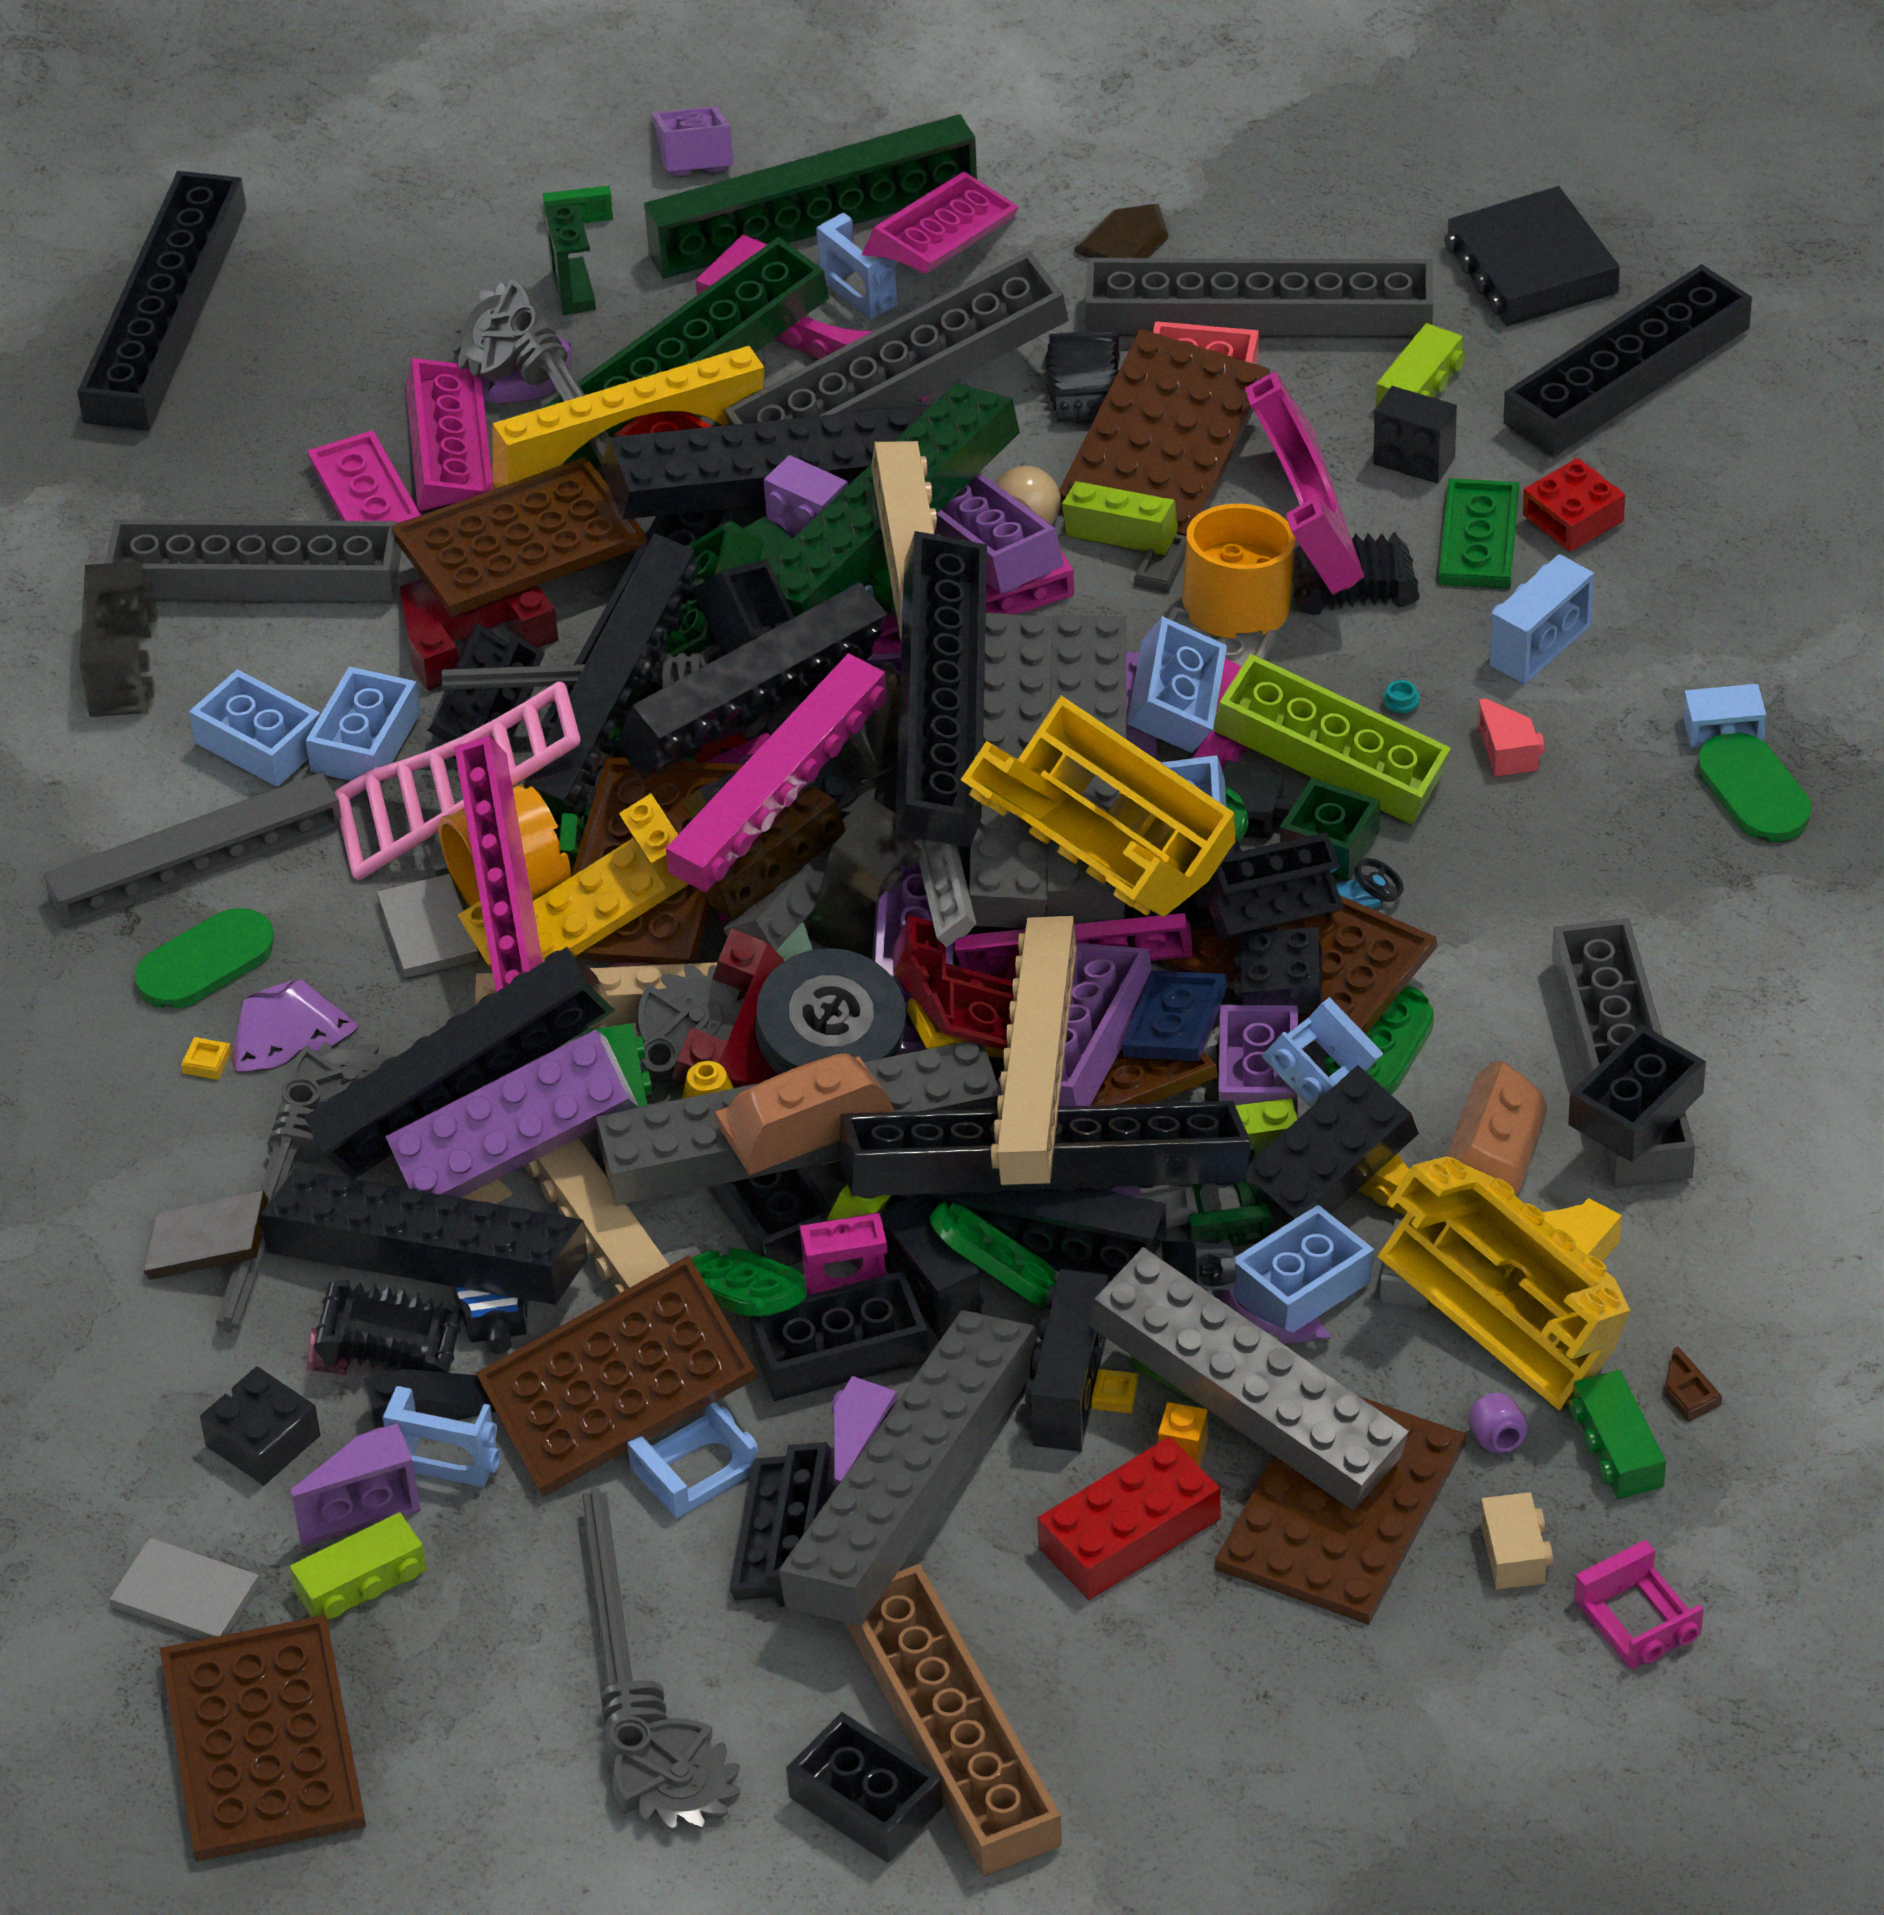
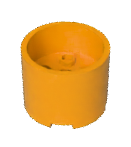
[1182,504,1296,639]
[438,784,571,908]

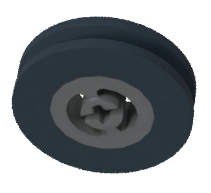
[755,949,906,1075]

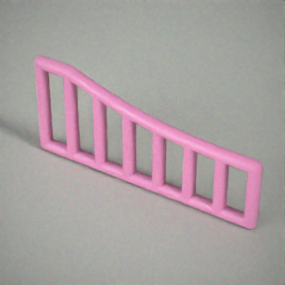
[334,682,581,880]

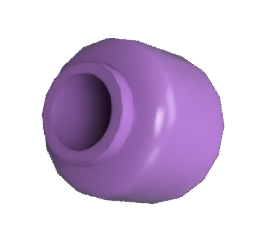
[1468,1392,1528,1454]

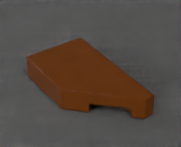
[1664,1346,1722,1422]

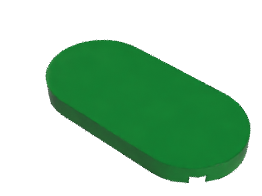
[1698,732,1811,842]
[135,908,274,1008]
[1325,985,1434,1095]
[930,1202,1057,1310]
[691,1248,808,1316]

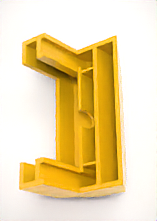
[961,695,1235,917]
[1377,1156,1630,1411]

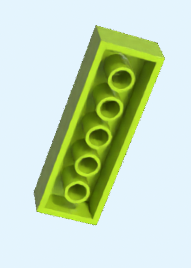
[1213,653,1451,825]

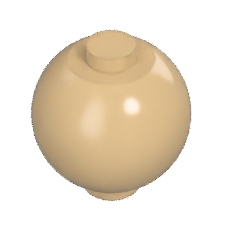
[995,466,1061,525]

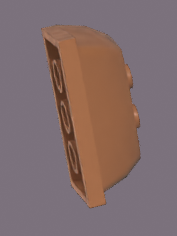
[715,1053,894,1175]
[1446,1061,1548,1197]

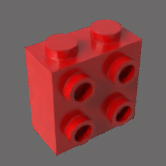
[1523,458,1626,552]

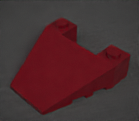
[400,578,559,691]
[893,915,1020,1050]
[671,928,838,1088]

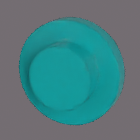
[1383,680,1420,714]

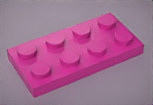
[307,430,421,524]

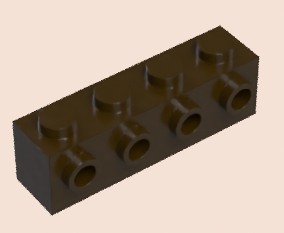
[705,785,847,920]

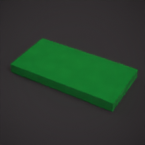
[1438,478,1520,589]

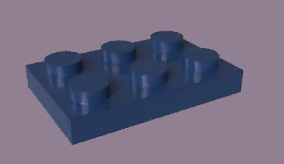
[1122,970,1228,1061]

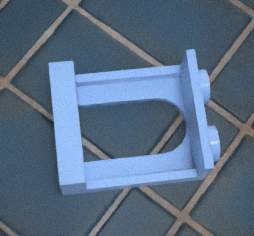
[817,213,897,320]
[1261,997,1383,1108]
[383,1386,501,1488]
[627,1402,759,1519]

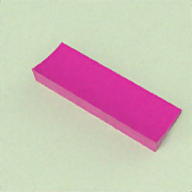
[861,172,1019,274]
[405,358,494,512]
[955,913,1193,976]

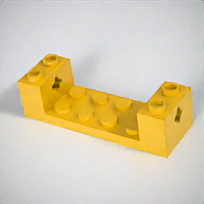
[457,793,689,971]

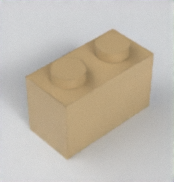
[1480,1492,1553,1590]

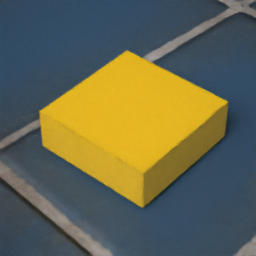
[181,1037,232,1080]
[1092,1369,1139,1414]

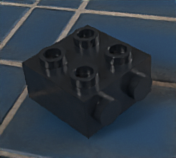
[1234,927,1323,1013]

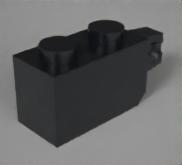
[1162,1240,1236,1298]

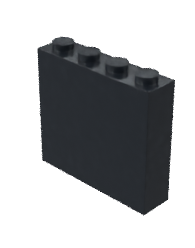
[1444,186,1620,326]

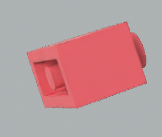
[1478,698,1545,777]

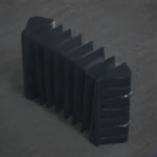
[1046,329,1120,423]
[1292,532,1420,615]
[314,1280,462,1373]

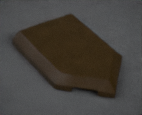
[1074,204,1168,258]

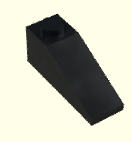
[364,1369,496,1429]

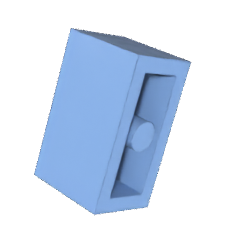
[1683,684,1766,748]

